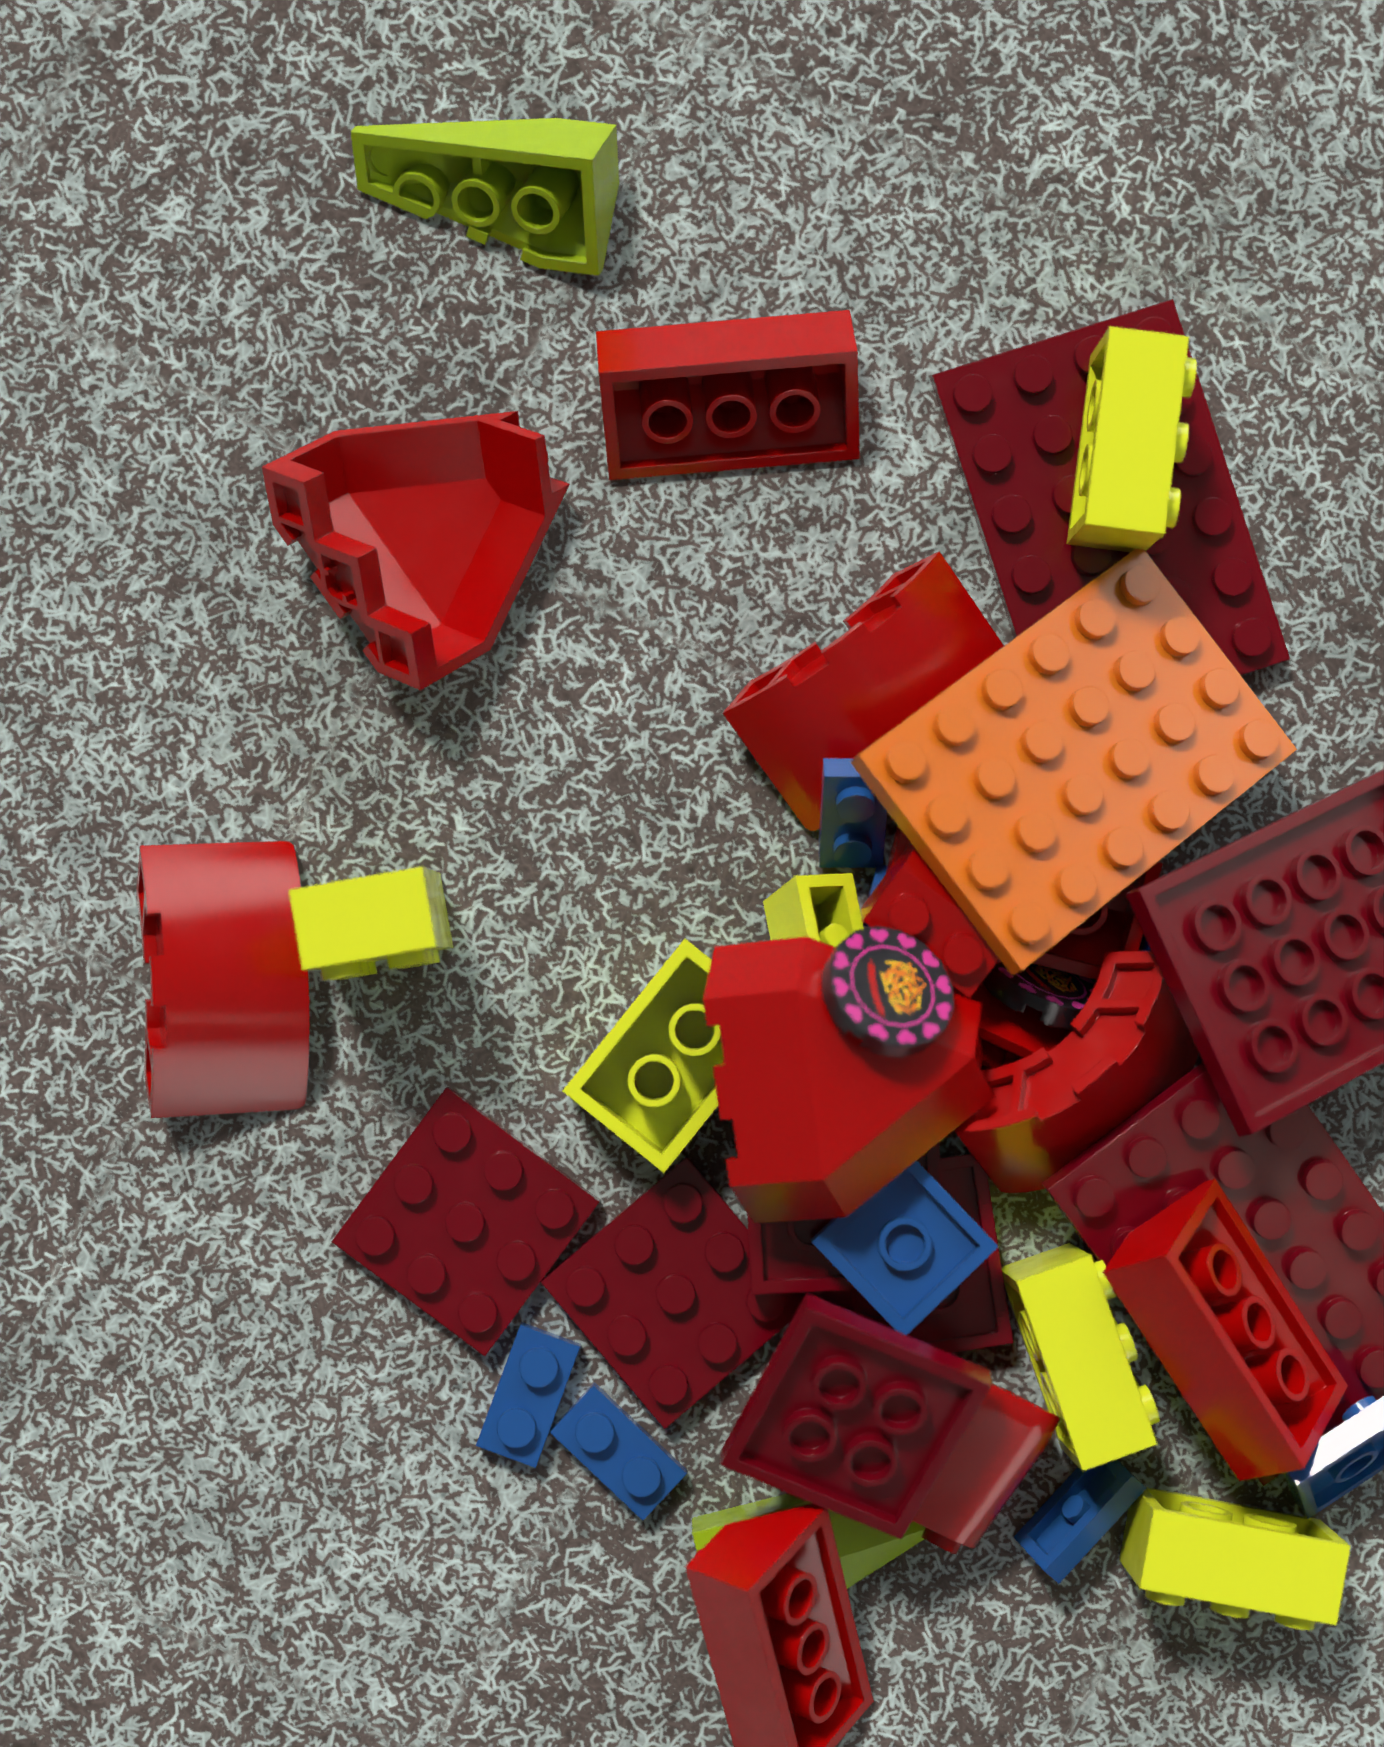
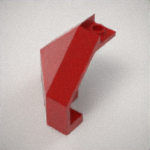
[262,411,570,690]
[703,936,995,1223]

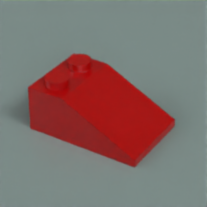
[861,842,999,998]

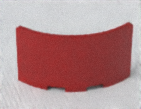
[722,551,1004,831]
[136,841,310,1118]
[956,951,1199,1193]

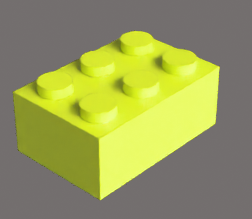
[1067,326,1197,552]
[289,866,453,981]
[562,938,724,1173]
[1002,1243,1160,1471]
[1119,1487,1351,1631]

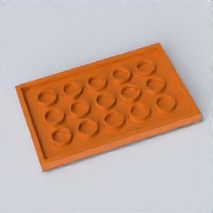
[850,549,1297,976]

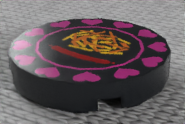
[821,926,954,1057]
[982,959,1096,1031]

